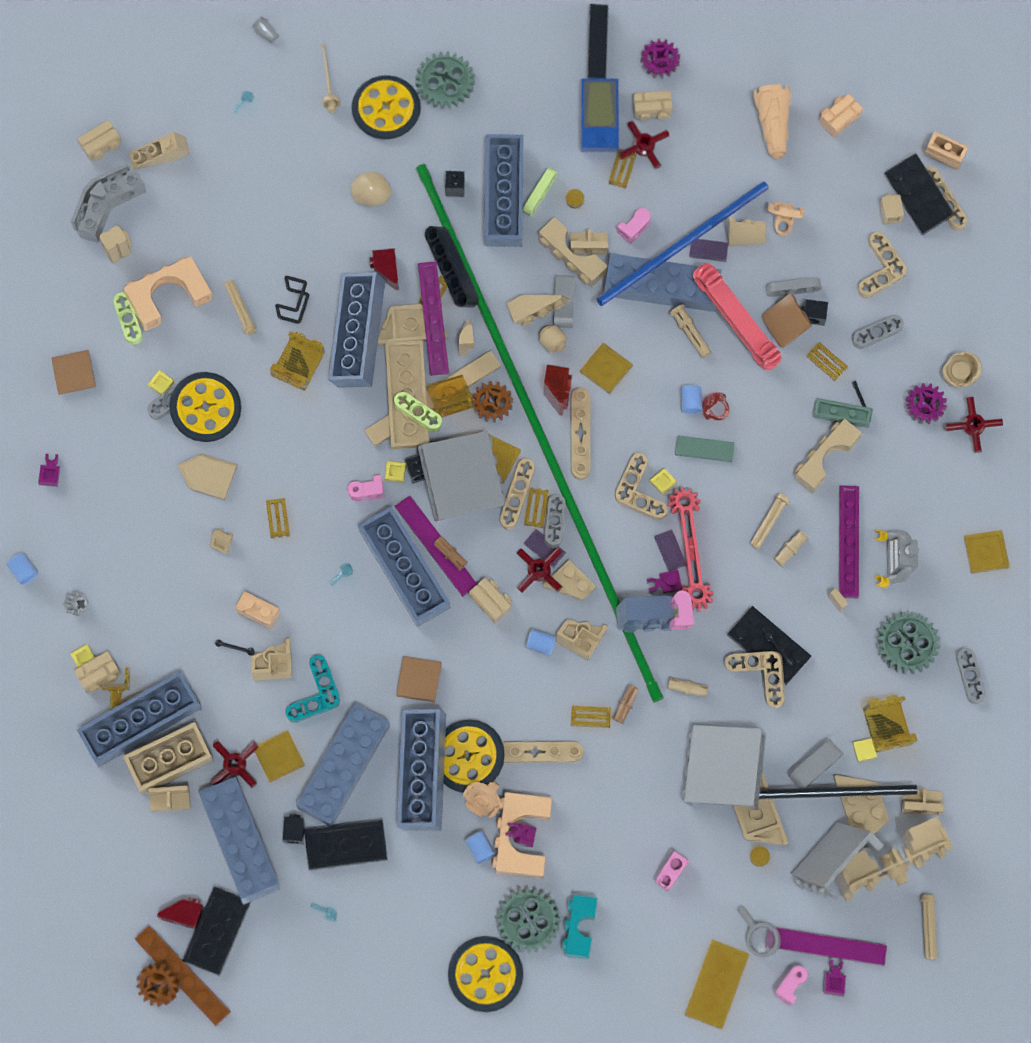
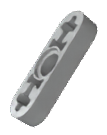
[767,278,822,297]
[852,315,904,349]
[147,385,197,420]
[544,494,566,548]
[956,648,985,704]

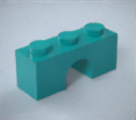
[562,895,598,960]

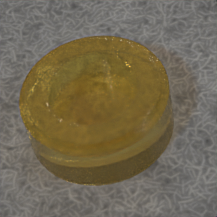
[566,189,584,209]
[750,846,770,867]

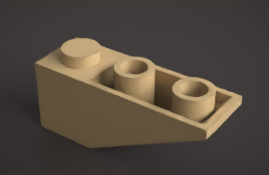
[129,132,190,169]
[507,295,570,326]

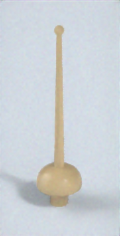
[321,43,341,113]

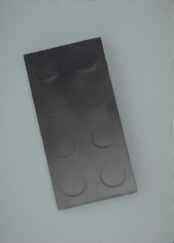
[885,153,955,235]
[727,606,812,685]
[304,820,388,871]
[182,886,251,976]

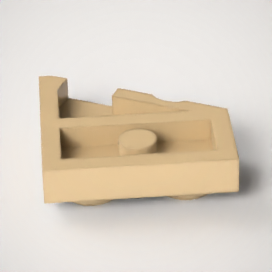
[543,560,596,601]

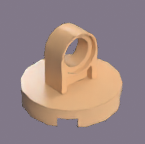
[767,202,805,235]
[463,781,501,818]

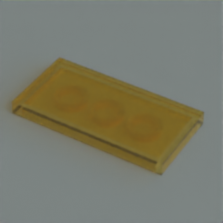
[684,940,750,1030]

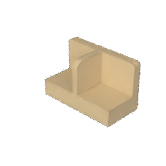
[570,228,608,255]
[148,786,191,812]
[902,788,944,815]

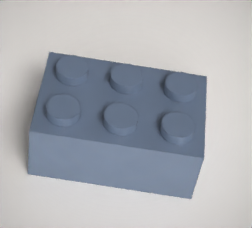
[616,596,674,632]

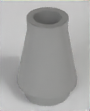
[252,16,279,43]

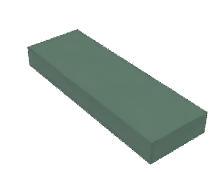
[813,398,873,428]
[675,436,735,462]

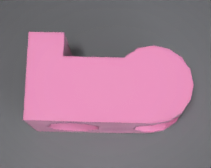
[617,208,651,244]
[347,475,385,501]
[670,590,694,630]
[655,851,689,891]
[774,966,808,1006]

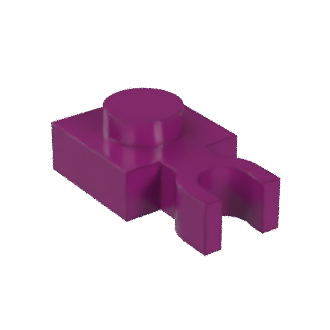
[38,453,60,487]
[647,570,682,594]
[505,823,537,847]
[824,960,846,997]

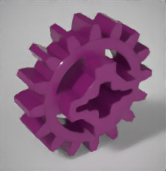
[641,38,680,78]
[905,383,947,424]

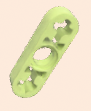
[523,167,558,216]
[113,292,142,345]
[394,392,442,432]

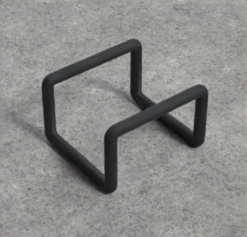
[275,276,310,324]

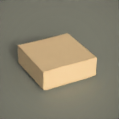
[828,588,847,612]

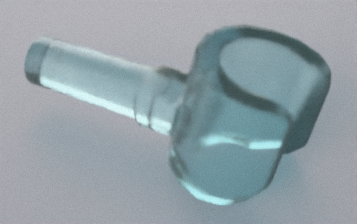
[233,91,254,114]
[329,563,353,585]
[310,902,337,921]

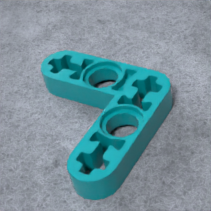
[285,655,340,723]

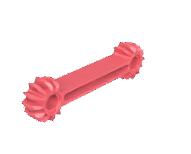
[693,263,782,371]
[668,487,714,612]

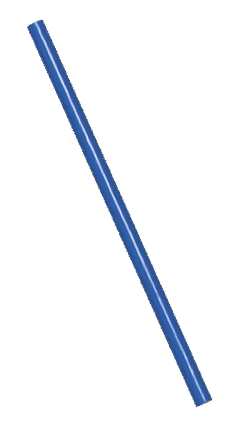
[596,181,769,306]

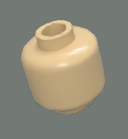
[539,325,567,353]

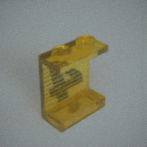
[270,331,325,391]
[863,695,918,753]

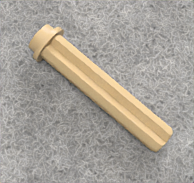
[224,280,257,335]
[750,493,789,549]
[920,895,937,959]

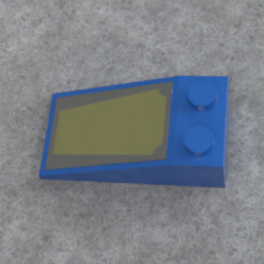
[581,78,619,152]

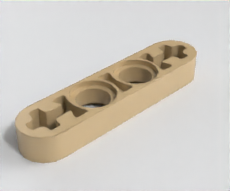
[926,167,967,231]
[500,458,535,530]

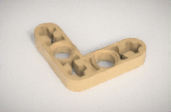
[858,232,907,298]
[615,453,668,521]
[725,651,785,708]

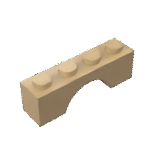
[539,217,608,287]
[795,419,862,494]

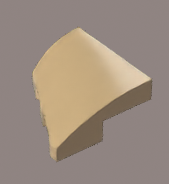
[728,217,766,246]
[459,320,474,356]
[555,620,609,660]
[251,638,292,681]

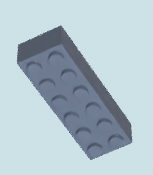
[485,134,523,247]
[604,253,722,312]
[328,272,385,388]
[358,506,451,627]
[77,671,201,768]
[296,703,390,827]
[397,709,446,831]
[199,777,280,905]

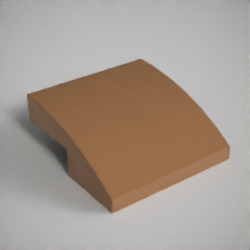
[762,293,812,348]
[51,350,96,395]
[396,656,442,703]

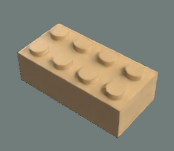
[123,722,213,795]

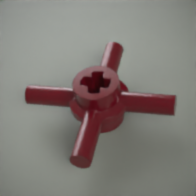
[618,120,670,169]
[945,397,1003,453]
[517,547,563,593]
[210,741,259,788]

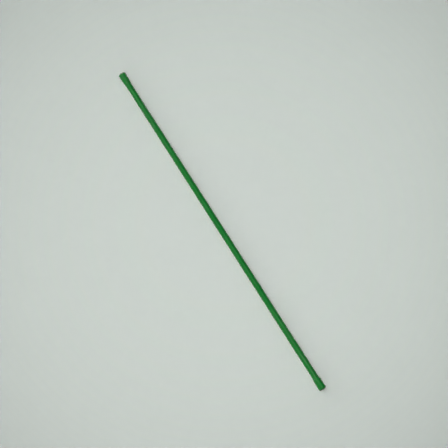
[416,164,664,703]

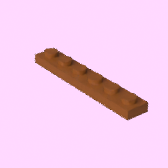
[134,926,231,1027]

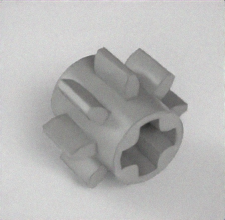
[63,591,88,616]

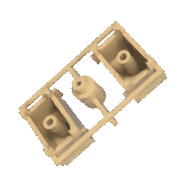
[835,816,953,902]

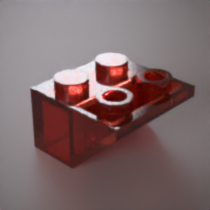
[543,364,572,416]

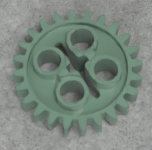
[416,51,475,109]
[877,611,940,674]
[496,888,561,954]

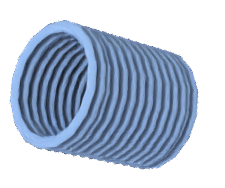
[681,385,703,414]
[7,553,38,585]
[526,628,556,656]
[465,831,496,864]

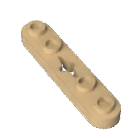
[571,387,590,480]
[486,742,584,763]

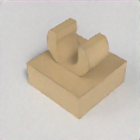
[210,529,233,554]

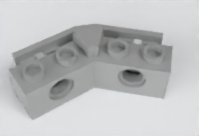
[71,163,146,243]

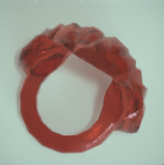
[702,392,729,421]

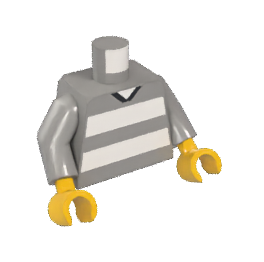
[874,529,919,589]

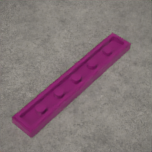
[418,261,449,376]
[839,486,859,599]
[395,496,478,597]
[765,928,887,966]

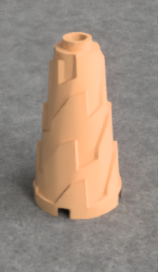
[754,84,791,159]

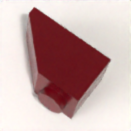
[369,248,399,290]
[157,897,204,930]

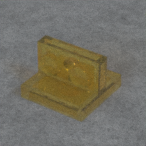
[427,374,473,418]

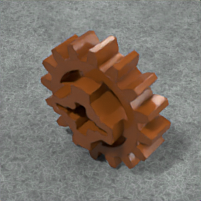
[472,381,513,423]
[136,962,180,1007]

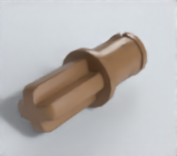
[434,537,468,571]
[612,685,639,724]

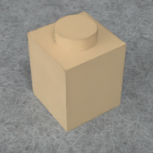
[879,194,904,225]

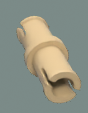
[773,531,808,567]
[668,677,709,698]

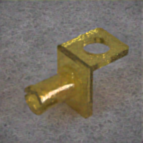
[101,668,130,710]

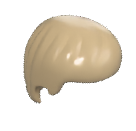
[350,171,391,207]
[942,351,982,388]

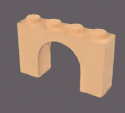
[124,256,212,331]
[492,792,552,879]

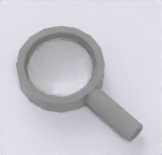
[738,906,781,957]

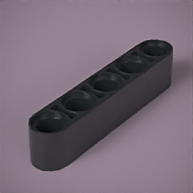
[587,4,608,79]
[425,226,479,308]

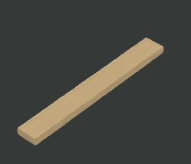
[364,350,501,447]

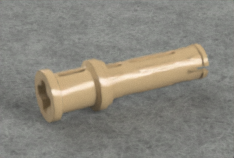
[670,304,712,359]

